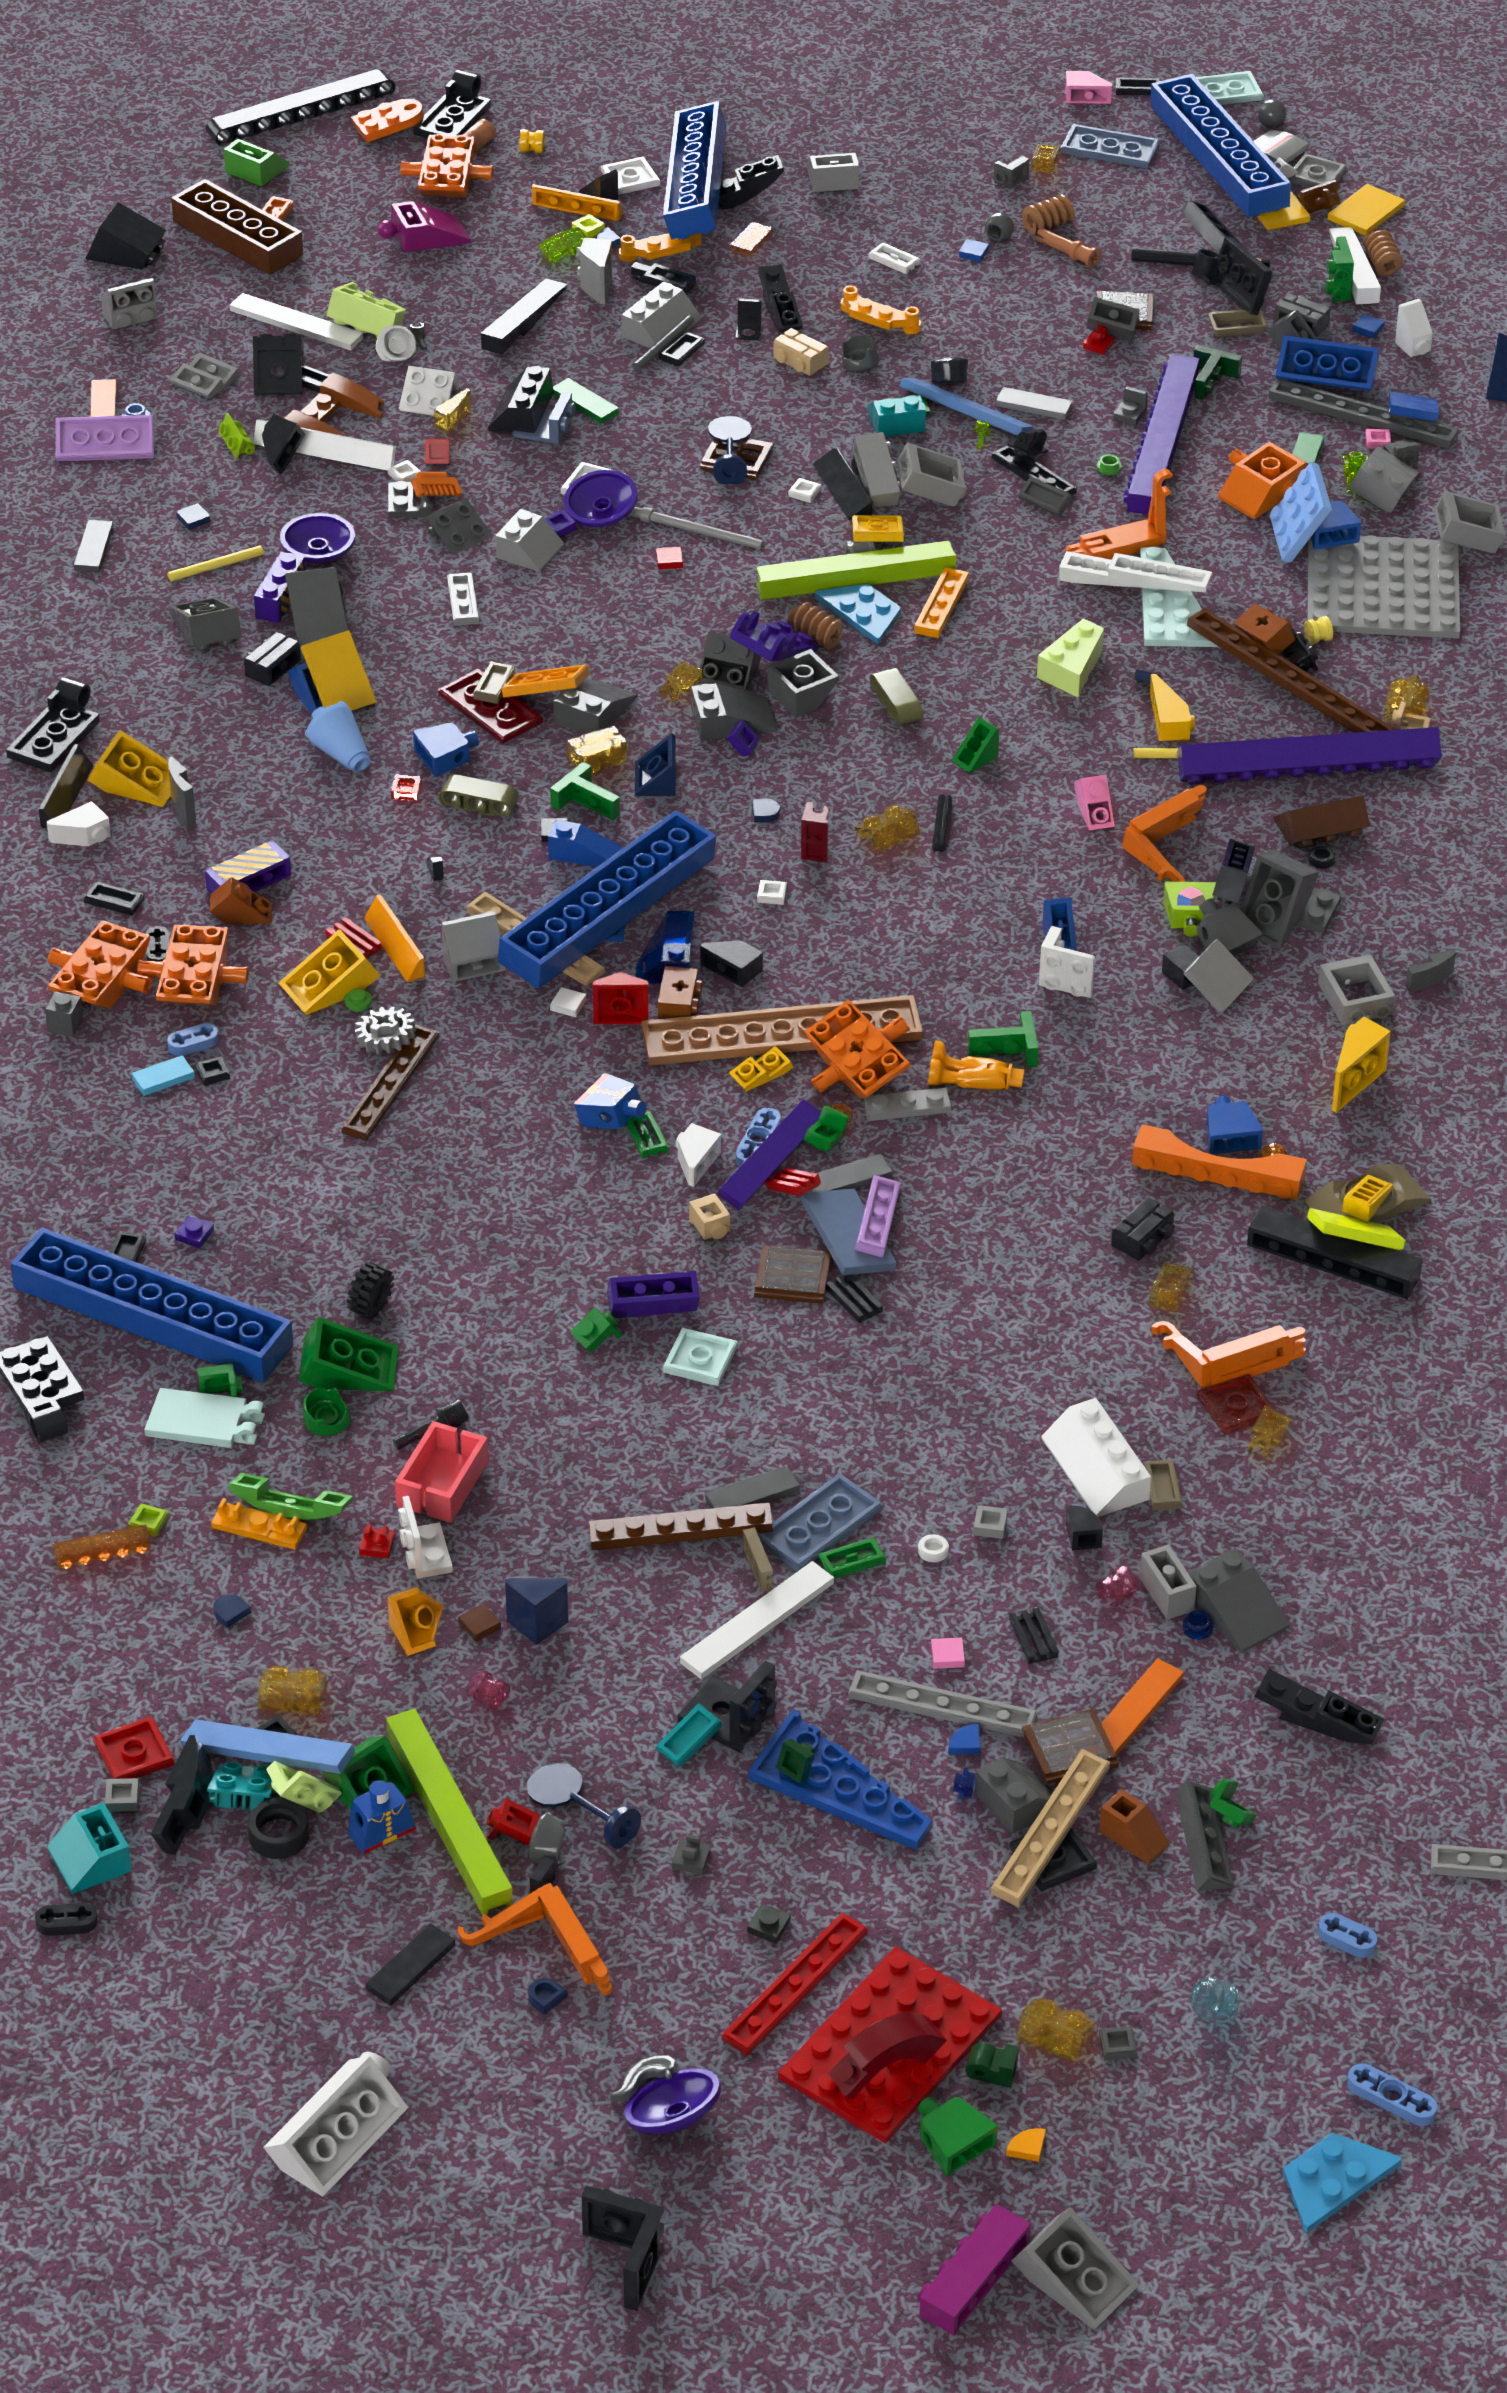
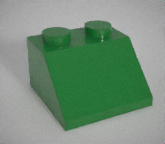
[321,1736,415,1810]

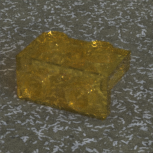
[1383,675,1429,721]
[854,805,920,852]
[258,1666,327,1715]
[1016,1998,1096,2062]

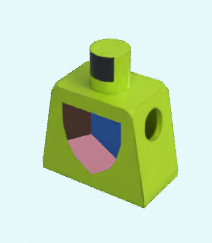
[1163,881,1216,937]

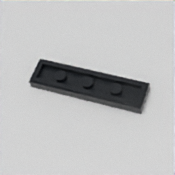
[992,446,1077,496]

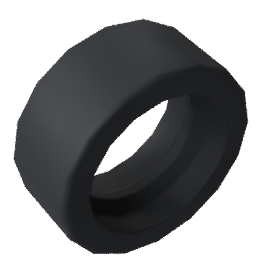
[248,1798,309,1859]

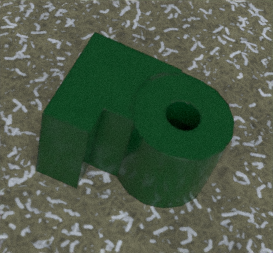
[965,2043,1019,2088]

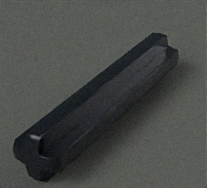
[932,794,952,852]

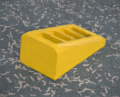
[1342,1175,1393,1222]

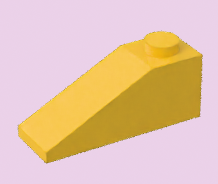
[1150,674,1195,741]

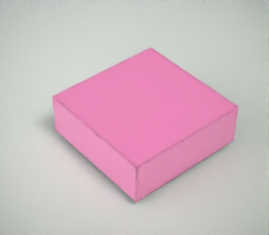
[1365,429,1391,449]
[931,1638,965,1669]

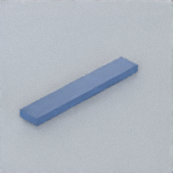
[899,377,1034,436]
[180,1719,355,1774]

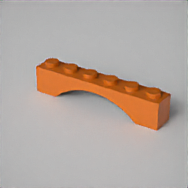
[1132,1124,1307,1200]

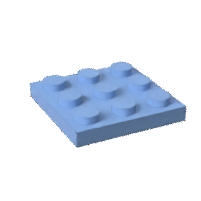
[1270,462,1332,562]

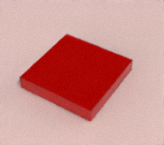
[93,1716,175,1779]

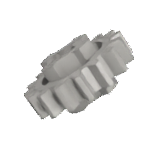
[355,1006,416,1054]

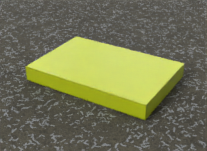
[1307,1208,1406,1251]

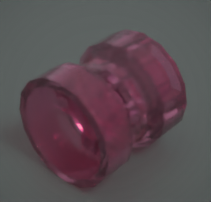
[1096,1566,1139,1608]
[466,1669,510,1711]

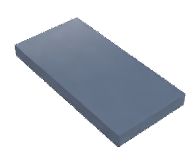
[1060,124,1160,168]
[800,1189,897,1275]
[758,1473,883,1572]

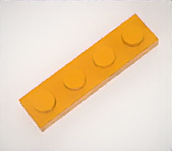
[914,567,969,638]

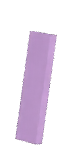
[855,1175,901,1258]

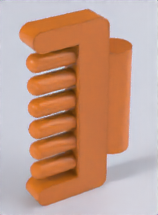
[411,472,462,498]

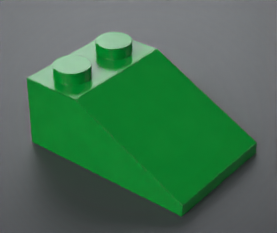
[298,1317,398,1391]

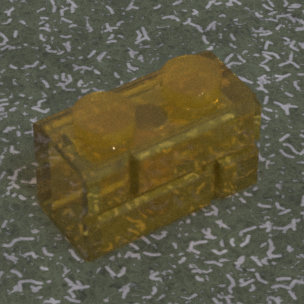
[566,726,627,773]

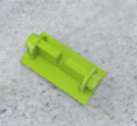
[219,413,255,458]

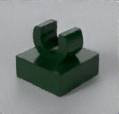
[776,1738,816,1784]

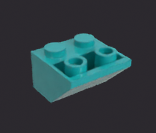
[47,1802,132,1894]

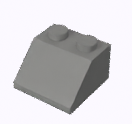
[576,238,612,304]
[496,509,564,572]

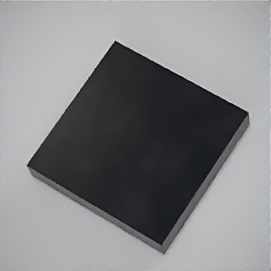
[1009,1828,1097,1892]

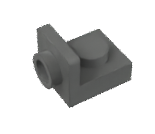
[994,156,1029,188]
[1113,386,1148,426]
[1384,440,1420,465]

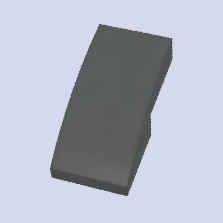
[1406,949,1456,992]

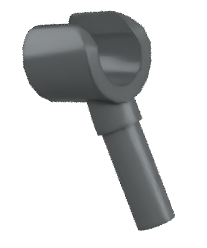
[410,323,427,350]

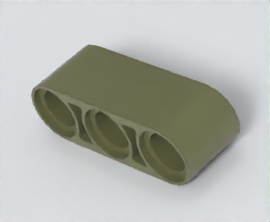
[870,668,923,726]
[438,775,519,818]

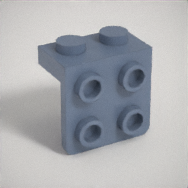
[513,392,576,444]

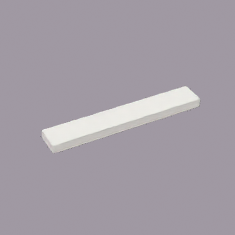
[230,293,363,351]
[253,419,396,471]
[680,1561,834,1680]

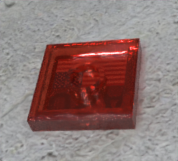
[1197,1374,1277,1435]

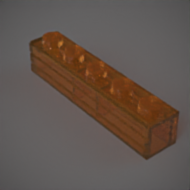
[52,1525,151,1568]

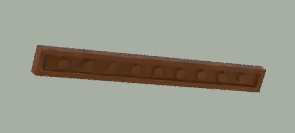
[1187,608,1396,733]

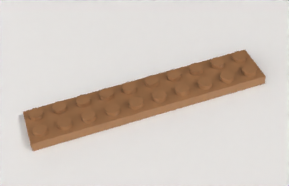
[642,995,923,1066]

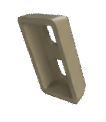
[1208,309,1267,337]

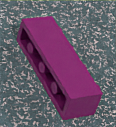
[918,2204,1031,2336]

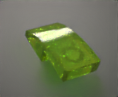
[537,227,587,264]
[1342,451,1368,491]

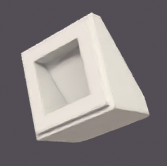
[1274,157,1298,178]

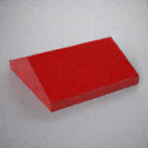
[593,972,649,1024]

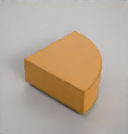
[1006,2128,1046,2162]

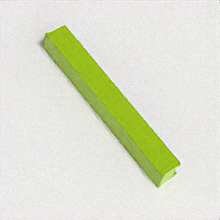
[756,541,956,600]
[386,1708,512,1916]

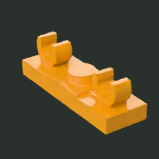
[211,1498,307,1550]

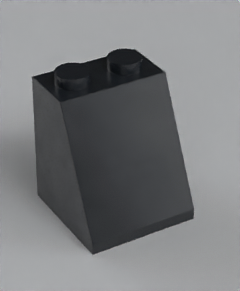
[85,202,166,270]

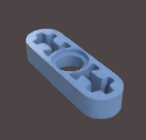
[736,1108,781,1167]
[1347,2064,1437,2126]

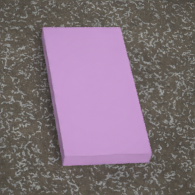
[56,414,154,461]

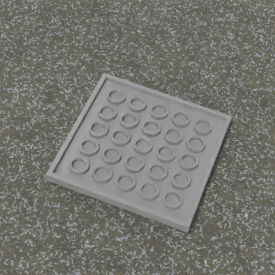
[1307,535,1460,639]

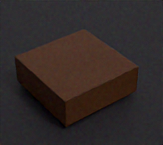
[458,1603,501,1642]

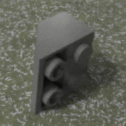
[697,631,761,691]

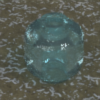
[1190,1977,1240,2023]

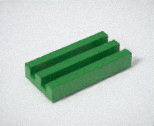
[625,1111,669,1158]
[818,1537,886,1579]

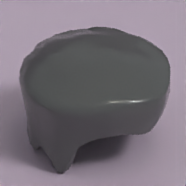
[842,335,879,372]
[529,1812,571,1867]

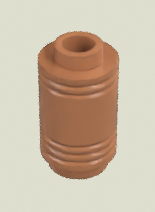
[462,119,496,154]

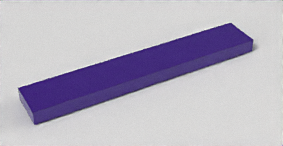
[717,1099,821,1211]

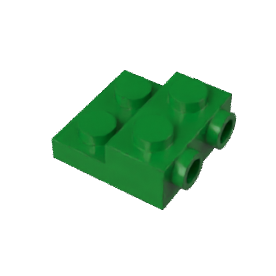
[1325,236,1354,302]

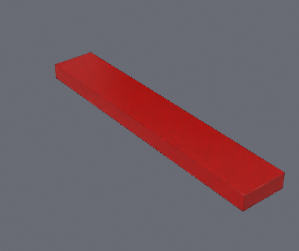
[722,1912,868,2056]

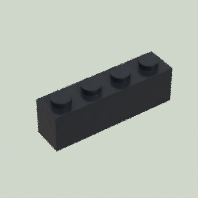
[1212,839,1255,904]

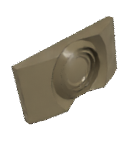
[1304,1164,1431,1223]

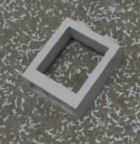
[897,442,967,506]
[1434,490,1506,553]
[1318,954,1395,1025]

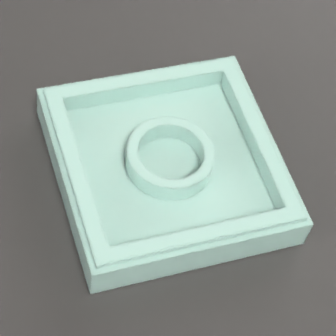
[663,1328,738,1386]

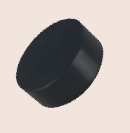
[1308,846,1335,869]

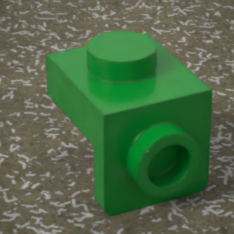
[804,1106,849,1152]
[570,1307,622,1352]
[197,1363,242,1397]
[1209,1778,1257,1828]

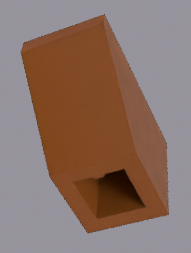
[209,877,272,924]
[1099,1789,1170,1865]

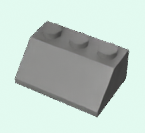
[621,282,702,350]

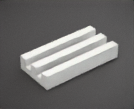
[869,243,920,274]

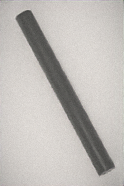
[633,315,694,371]

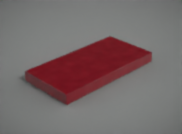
[438,669,543,744]

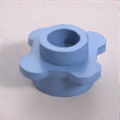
[123,403,150,415]

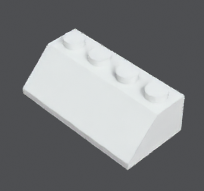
[1041,1398,1151,1517]
[263,2056,409,2196]

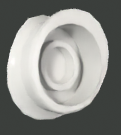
[375,325,416,362]

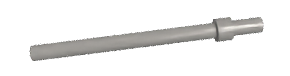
[629,506,764,550]

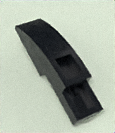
[719,155,784,209]
[758,264,803,332]
[1254,1669,1384,1744]
[151,1735,212,1854]

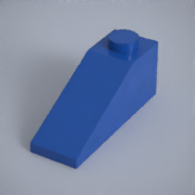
[548,820,623,867]

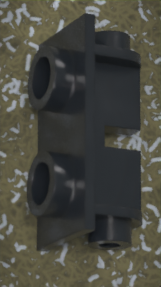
[1007,429,1049,457]
[1283,628,1318,672]

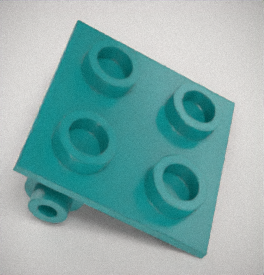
[207,1762,274,1811]

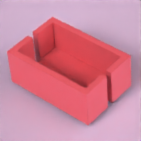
[395,1421,489,1523]

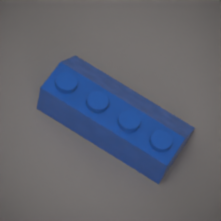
[1275,335,1379,391]

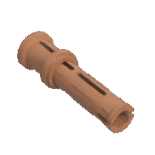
[1036,227,1101,268]

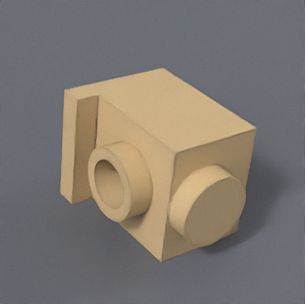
[689,1193,730,1240]

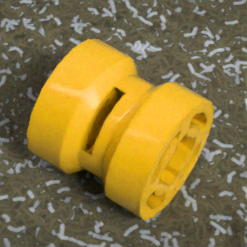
[519,129,545,153]

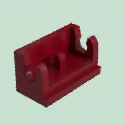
[801,802,829,862]

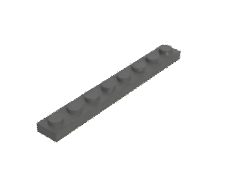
[1268,379,1459,449]

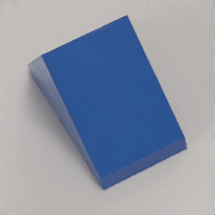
[1042,897,1077,951]

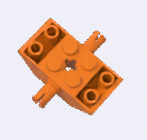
[400,134,493,198]
[1218,442,1322,520]
[48,921,152,1009]
[137,924,249,1006]
[804,999,911,1098]

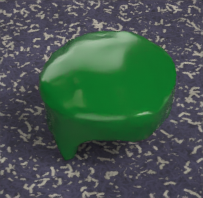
[303,1387,351,1436]

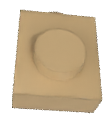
[1391,701,1431,730]

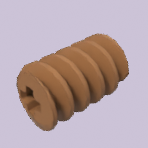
[1022,194,1075,235]
[1363,230,1403,277]
[787,602,843,651]

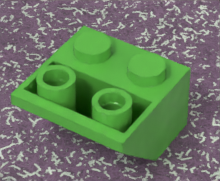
[224,139,290,187]

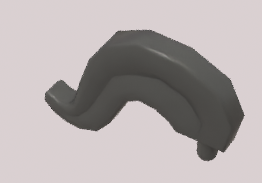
[610,2055,677,2102]

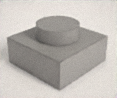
[973,1505,1008,1539]
[105,1778,139,1812]

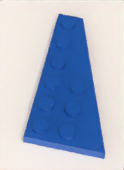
[748,1708,932,1850]

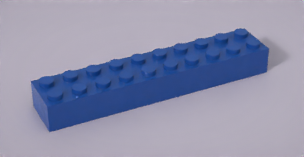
[1151,74,1291,217]
[663,101,727,240]
[498,810,716,989]
[11,1227,293,1383]

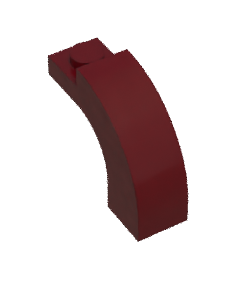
[828,2012,947,2099]

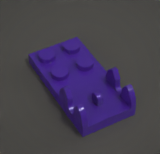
[729,611,819,662]

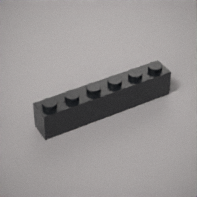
[1247,1205,1423,1300]

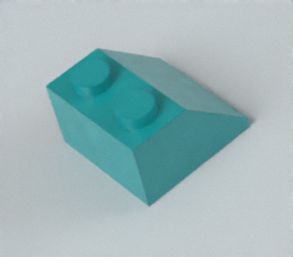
[867,395,926,437]

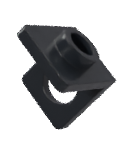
[735,299,762,340]

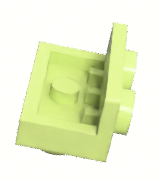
[266,1761,342,1813]

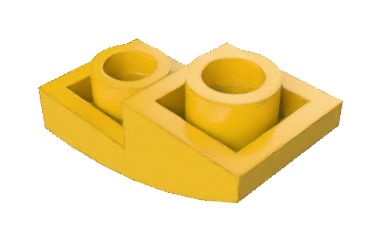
[729,1046,794,1091]

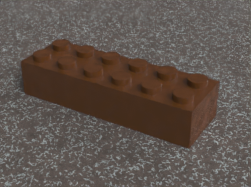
[171,179,303,275]

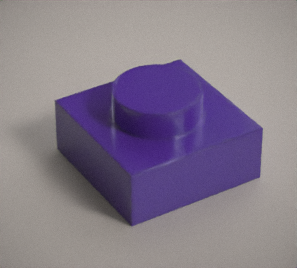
[544,509,577,538]
[727,720,760,756]
[174,1216,214,1248]

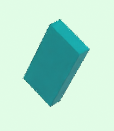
[655,1703,723,1768]

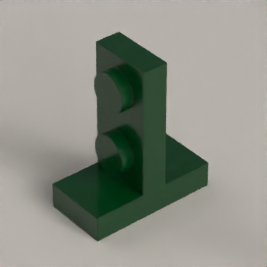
[1193,345,1242,400]

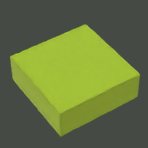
[128,1503,169,1537]

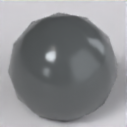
[1258,99,1286,128]
[985,213,1014,242]

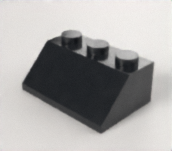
[488,366,554,433]

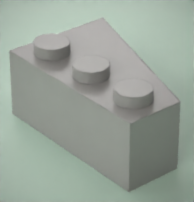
[850,432,903,508]

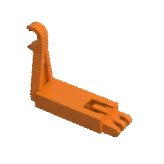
[1065,469,1173,560]
[1122,785,1207,882]
[1152,1321,1305,1390]
[458,1883,613,1995]

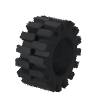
[347,1262,394,1319]

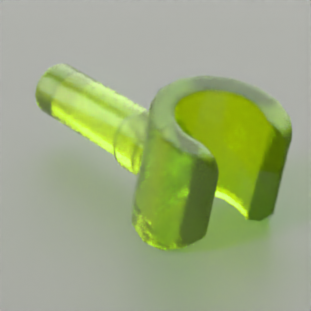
[974,420,990,449]

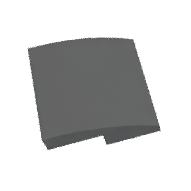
[168,757,196,831]

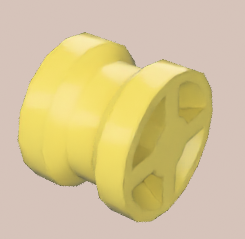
[1304,616,1333,645]

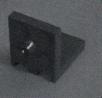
[253,333,304,395]
[678,1661,777,1753]
[581,2185,664,2311]

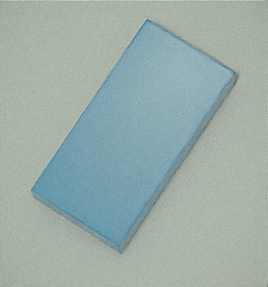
[132,1055,195,1096]

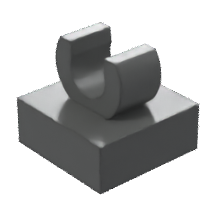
[672,1835,711,1875]

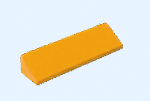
[532,184,624,221]
[364,894,425,982]

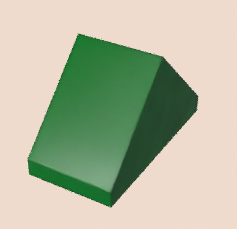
[951,717,999,773]

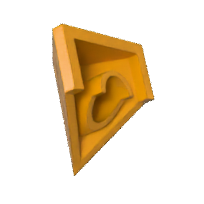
[387,1587,444,1656]

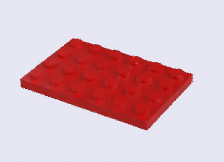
[778,1946,1002,2144]

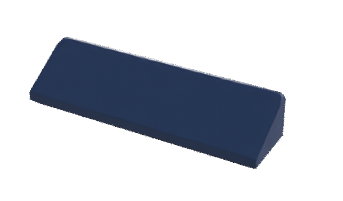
[1486,332,1507,402]

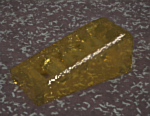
[1031,143,1060,173]
[434,388,471,434]
[1149,1263,1192,1313]

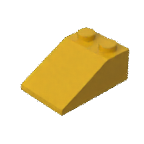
[87,730,171,807]
[279,929,381,1015]
[1332,1017,1391,1113]

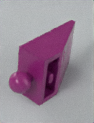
[378,201,471,252]

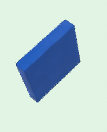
[1388,391,1439,422]

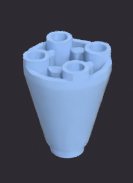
[305,701,371,773]

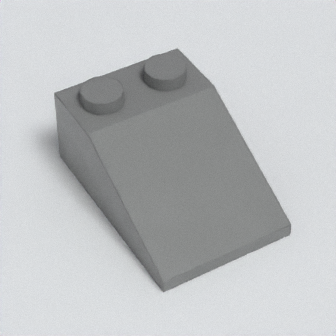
[1349,446,1419,513]
[1011,2207,1140,2330]

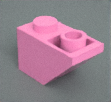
[1074,775,1115,831]

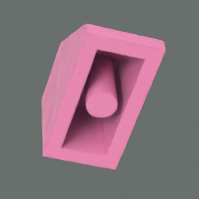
[1065,71,1112,104]

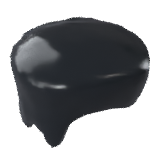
[931,356,969,383]

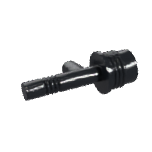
[393,1399,469,1450]

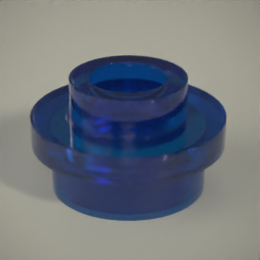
[1182,1611,1213,1640]
[953,1768,975,1800]

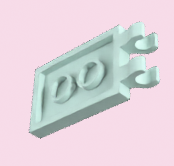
[144,1388,265,1448]

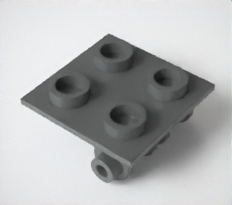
[426,498,493,555]

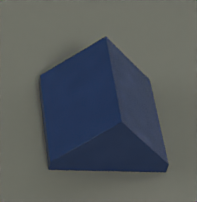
[635,733,676,796]
[505,1578,569,1645]

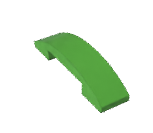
[229,1473,353,1520]

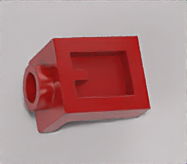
[486,1798,540,1845]

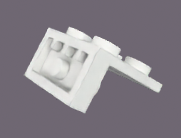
[399,366,460,417]
[1039,926,1095,998]
[398,1496,453,1579]

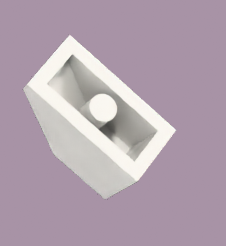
[1395,299,1433,357]
[47,802,111,846]
[676,1123,721,1187]

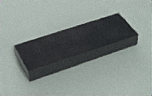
[366,1923,455,2006]

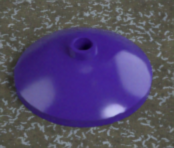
[564,470,638,527]
[280,513,355,563]
[624,2068,722,2134]

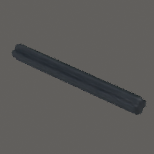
[1131,248,1270,269]

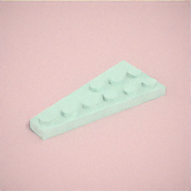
[1140,547,1219,647]

